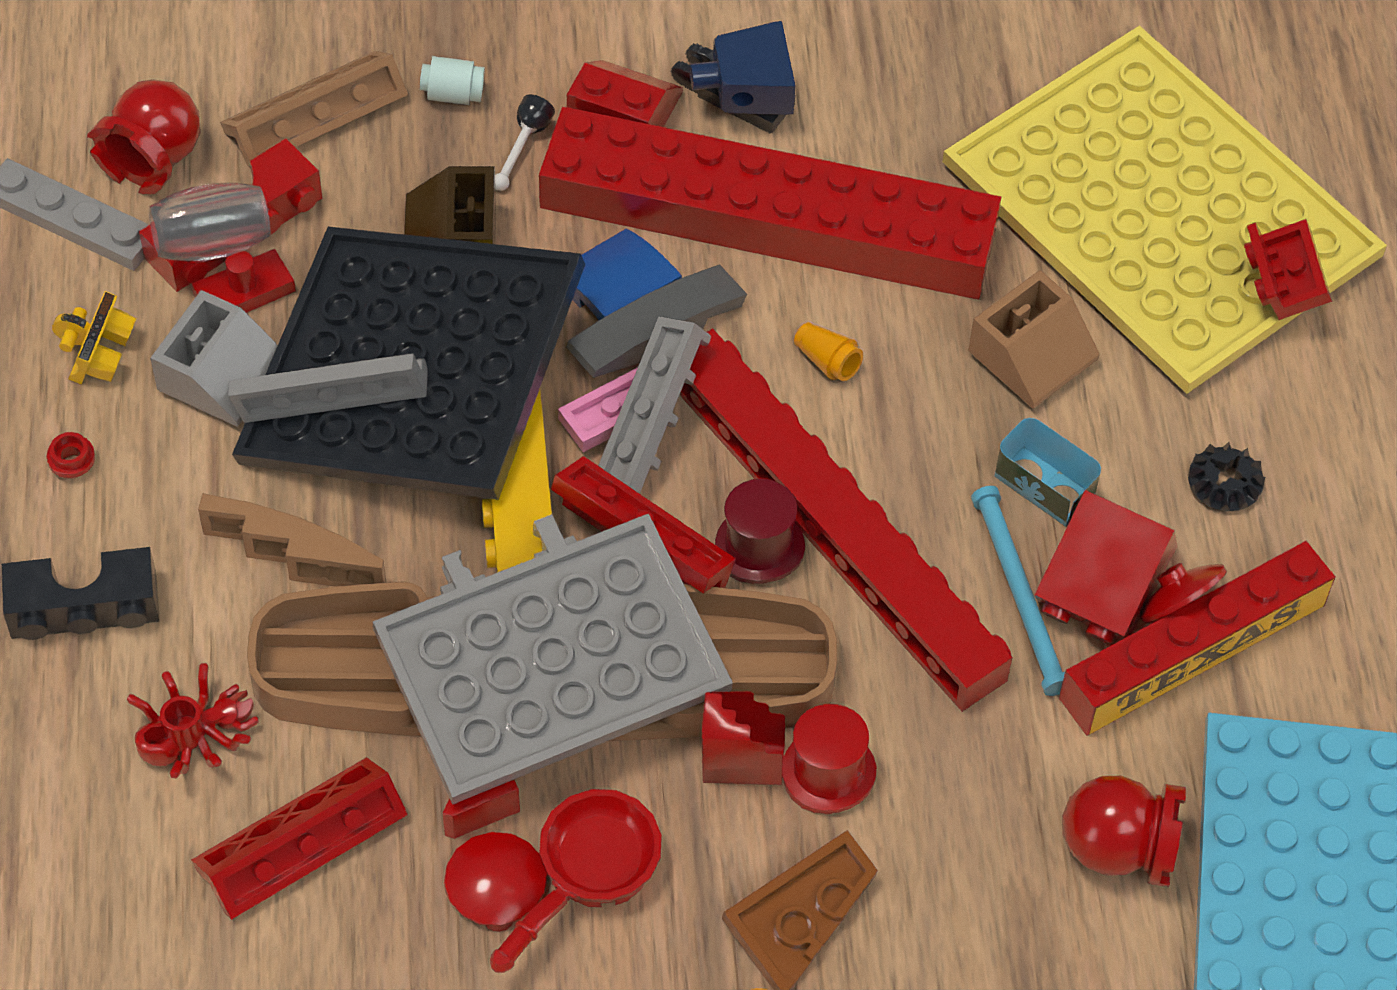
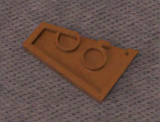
[722,830,878,990]

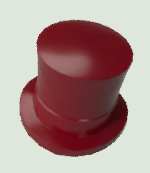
[715,479,806,584]

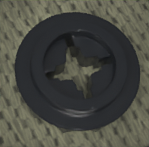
[1188,442,1266,511]

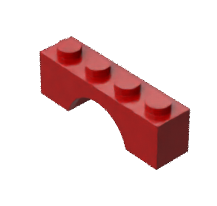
[139,138,323,292]

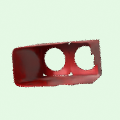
[701,691,785,785]

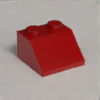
[567,60,683,127]

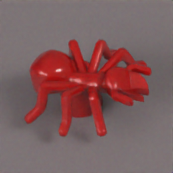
[127,663,259,779]

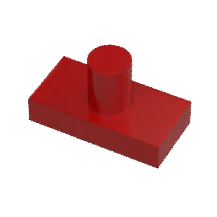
[191,248,296,313]

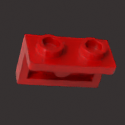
[1244,219,1332,320]

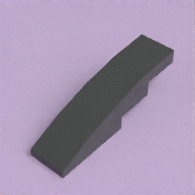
[566,264,747,378]

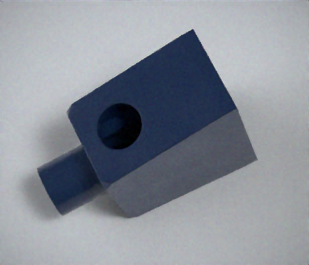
[690,21,796,115]

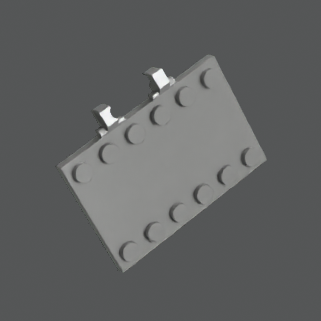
[373,514,733,804]

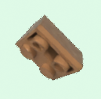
[968,270,1100,409]

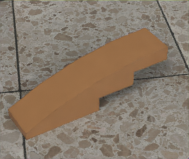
[198,493,386,586]

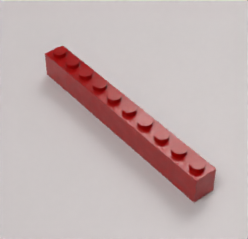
[679,328,1013,712]

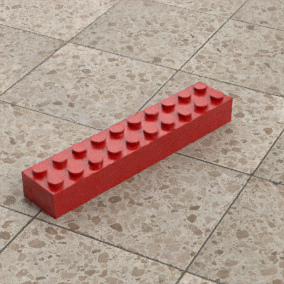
[539,106,1002,300]

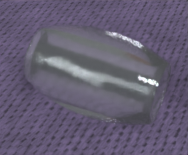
[149,182,271,261]

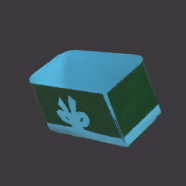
[994,418,1101,527]

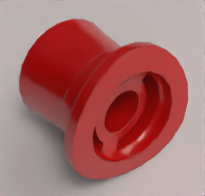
[782,704,877,814]

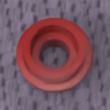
[46,432,95,478]

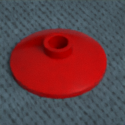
[1139,563,1227,622]

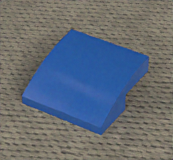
[573,228,682,320]

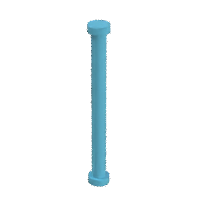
[971,486,1065,696]

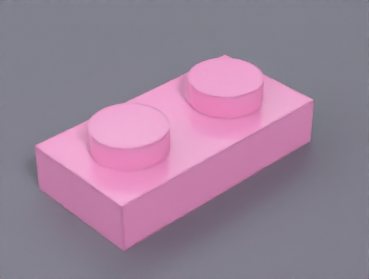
[558,368,638,452]

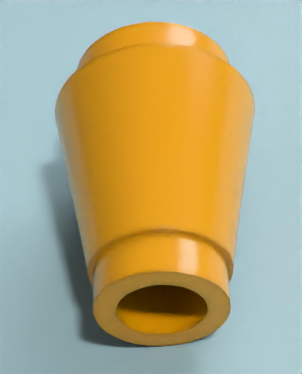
[794,322,863,381]

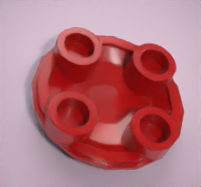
[444,832,547,932]

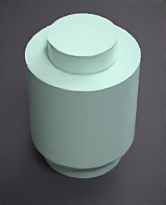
[420,56,485,105]

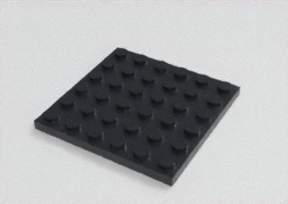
[232,226,585,500]

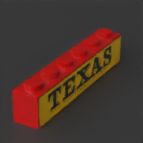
[1059,540,1336,736]

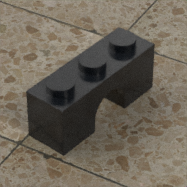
[1,547,160,640]

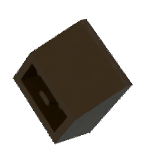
[404,166,496,244]

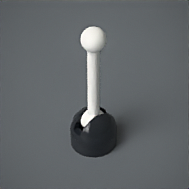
[495,94,555,191]

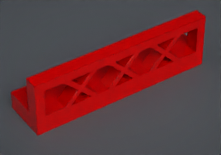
[551,456,736,594]
[191,757,408,920]

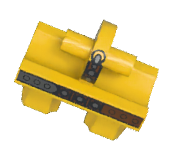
[52,291,137,384]

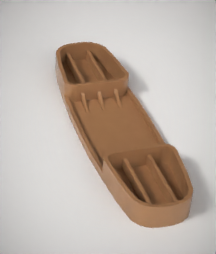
[247,581,837,741]

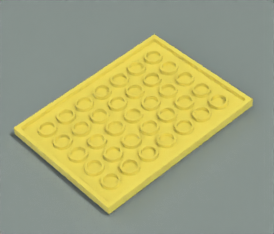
[942,26,1387,394]

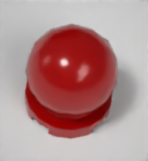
[87,79,201,195]
[1062,775,1186,887]

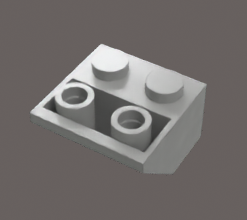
[150,290,278,427]

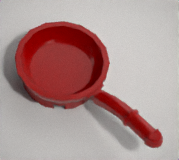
[490,789,662,973]

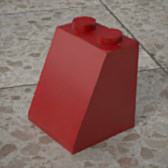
[1035,490,1178,645]

